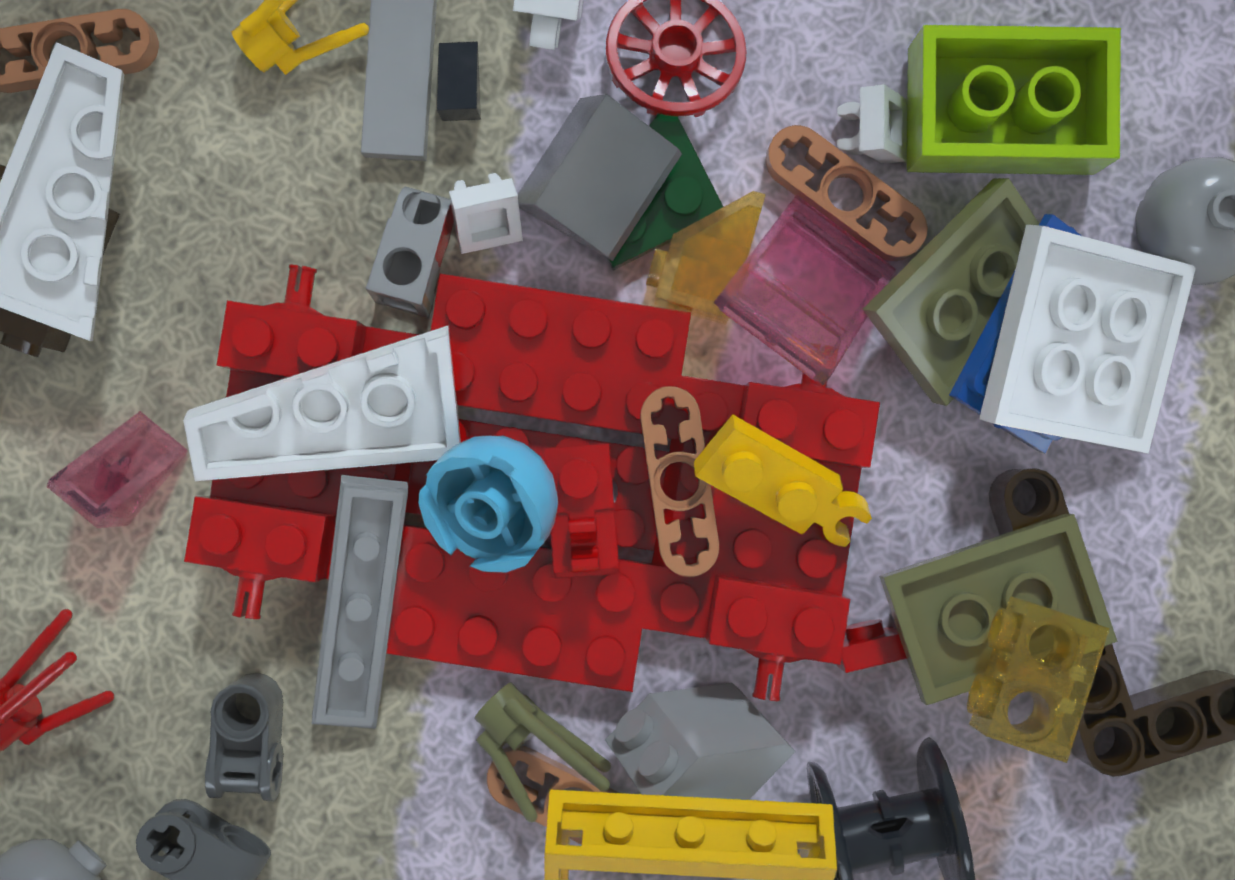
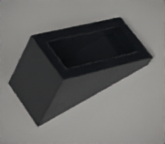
[437,41,481,121]

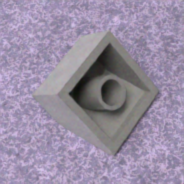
[605,683,796,800]

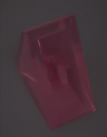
[46,411,188,529]

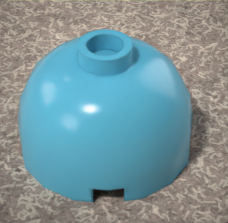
[418,436,558,573]

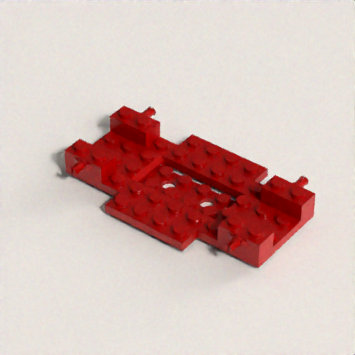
[184,264,880,701]

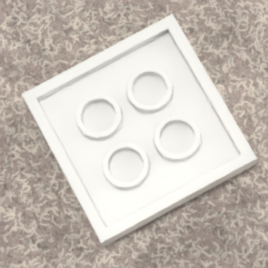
[979,225,1196,454]

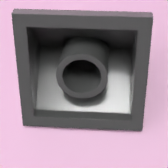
[517,94,682,261]

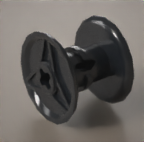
[807,737,975,880]

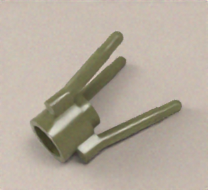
[474,682,611,823]

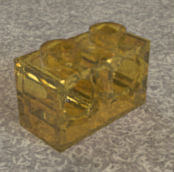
[967,596,1110,763]

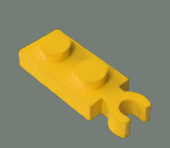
[694,414,872,547]

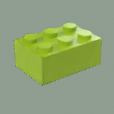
[907,25,1121,175]

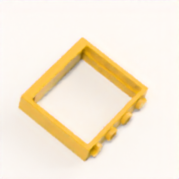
[544,790,837,880]

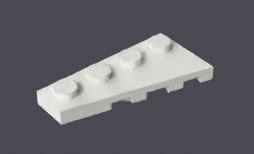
[0,42,124,341]
[183,326,461,481]

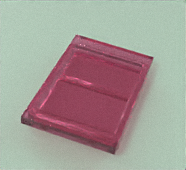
[714,195,897,385]

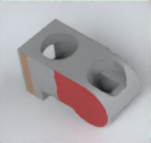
[366,186,454,318]

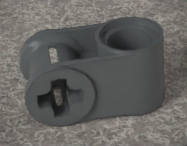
[205,673,284,801]
[136,799,271,880]

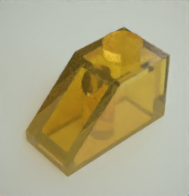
[646,191,766,325]

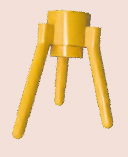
[231,0,369,75]

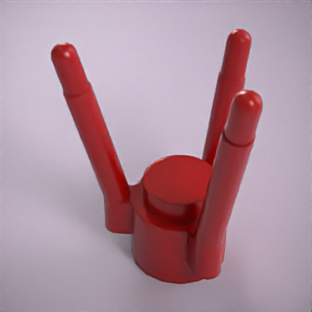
[0,609,114,751]

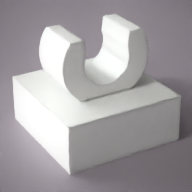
[513,0,584,50]
[837,84,907,163]
[449,173,523,254]

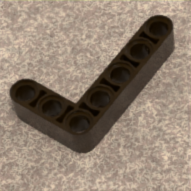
[988,468,1235,777]

